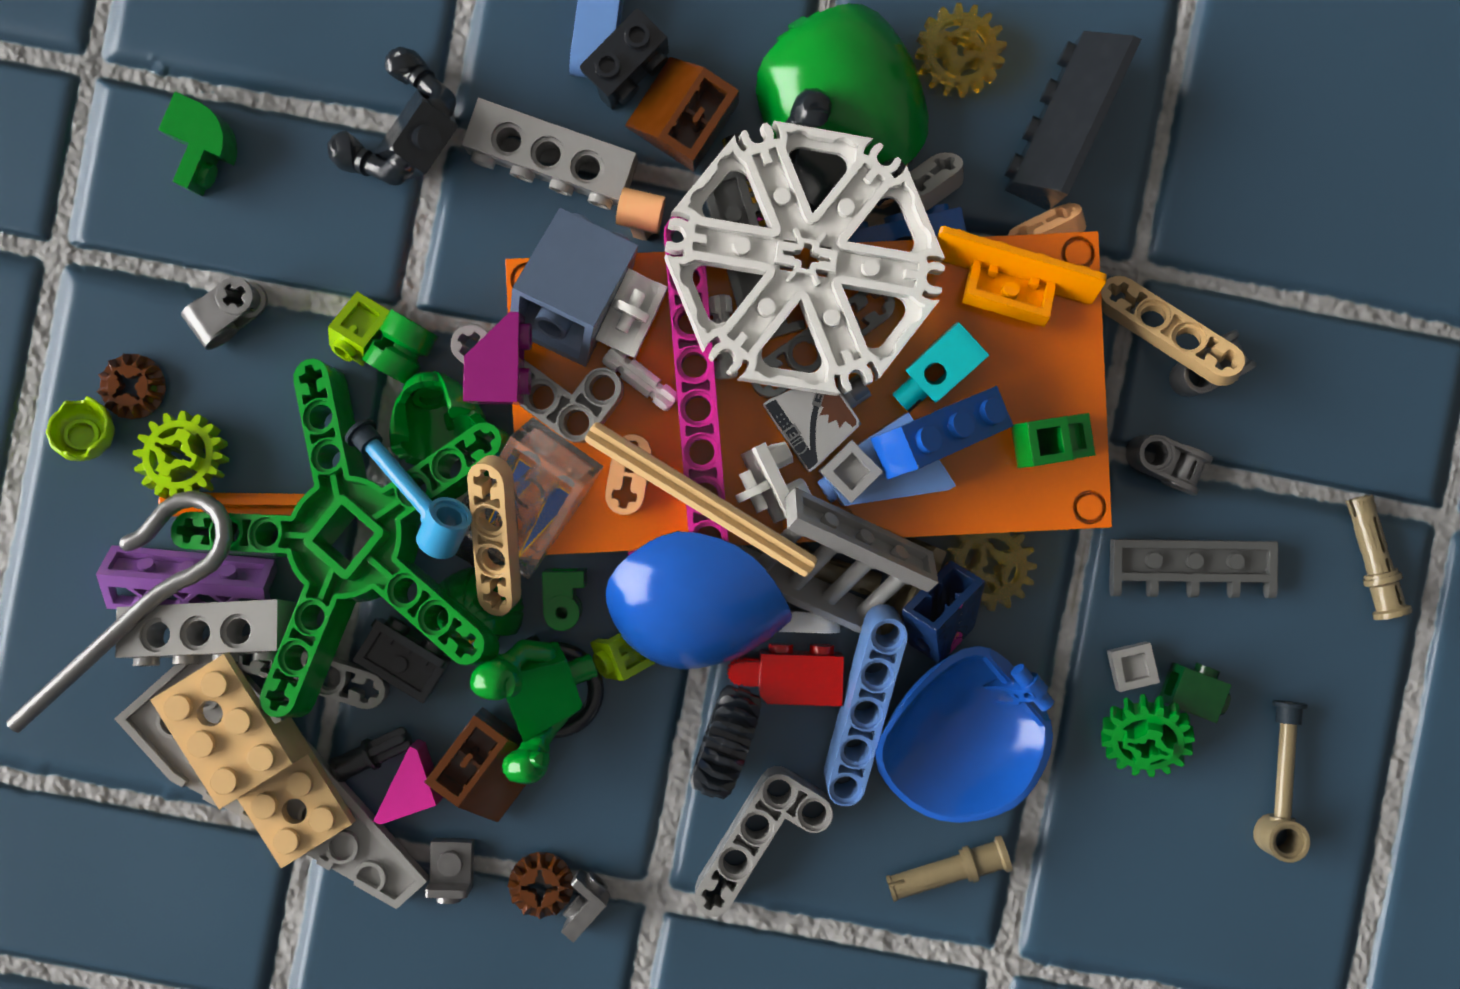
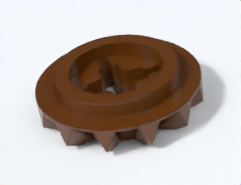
[96,353,166,419]
[507,852,574,919]

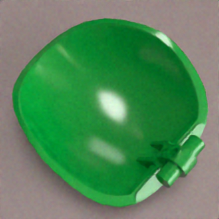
[756,3,929,165]

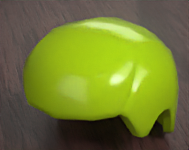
[46,396,115,461]

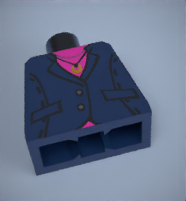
[902,560,985,662]

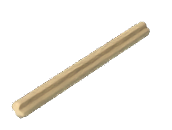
[585,422,817,577]

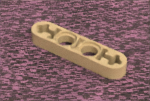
[1101,276,1245,386]
[467,455,521,616]

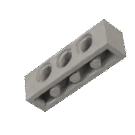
[462,98,638,210]
[115,599,296,666]

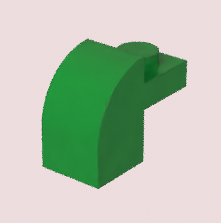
[158,92,237,197]
[1011,413,1096,468]

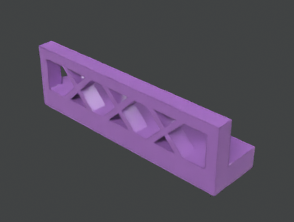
[96,545,277,609]

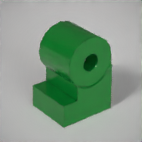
[542,568,587,631]

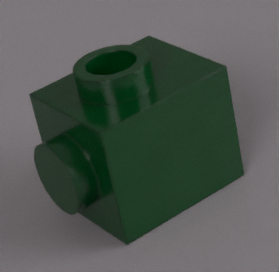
[1159,662,1232,723]

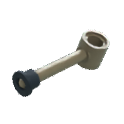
[1253,700,1310,863]

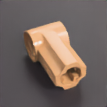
[615,187,666,241]

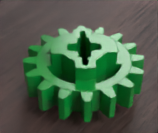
[1101,694,1195,777]

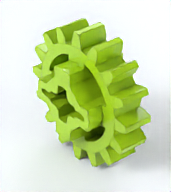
[133,411,229,499]

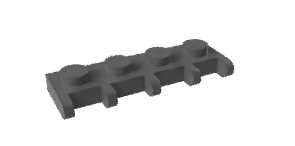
[706,172,806,340]
[1109,539,1278,598]

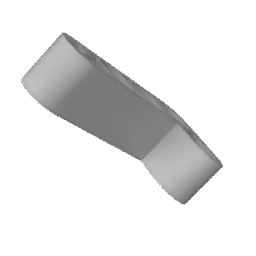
[451,325,624,443]
[695,766,833,917]

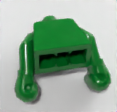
[470,639,598,784]

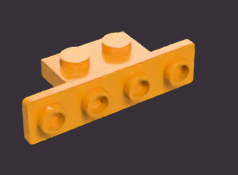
[936,226,1107,327]

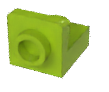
[328,291,389,366]
[590,633,655,681]

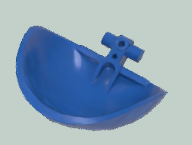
[605,531,792,670]
[875,646,1055,823]

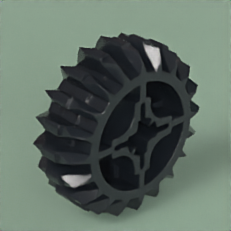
[690,685,762,799]

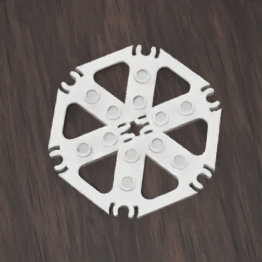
[664,121,945,396]

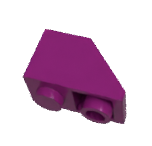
[463,312,532,405]

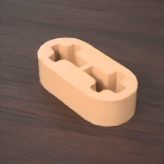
[1008,203,1086,235]
[605,434,652,515]

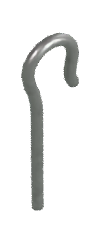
[6,490,233,733]

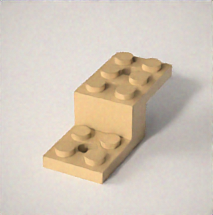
[150,652,356,869]

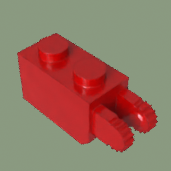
[727,643,844,706]

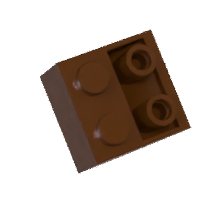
[625,57,739,172]
[424,707,527,822]

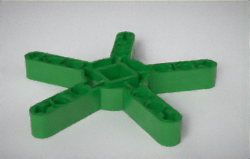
[171,358,515,718]

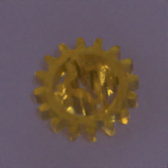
[915,2,1007,98]
[945,532,1037,611]

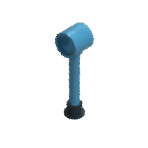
[345,418,472,559]

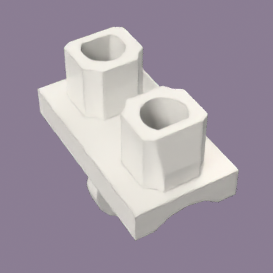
[595,268,668,358]
[735,441,812,523]

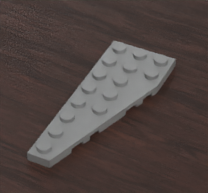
[115,636,430,909]

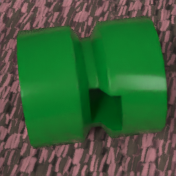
[362,309,439,384]

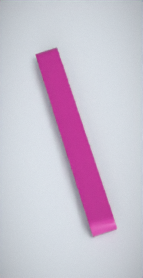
[664,217,729,542]

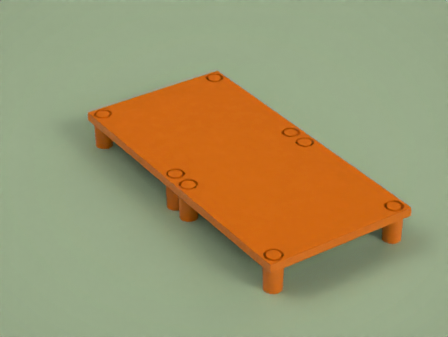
[505,231,1112,556]

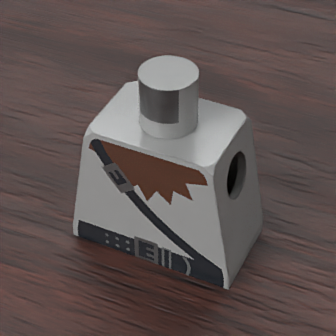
[762,374,872,472]

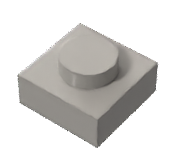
[819,440,883,503]
[1107,641,1160,692]

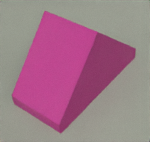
[373,739,443,825]

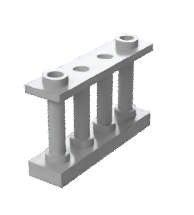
[740,487,939,635]

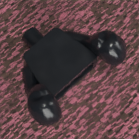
[327,47,458,185]
[785,88,906,213]

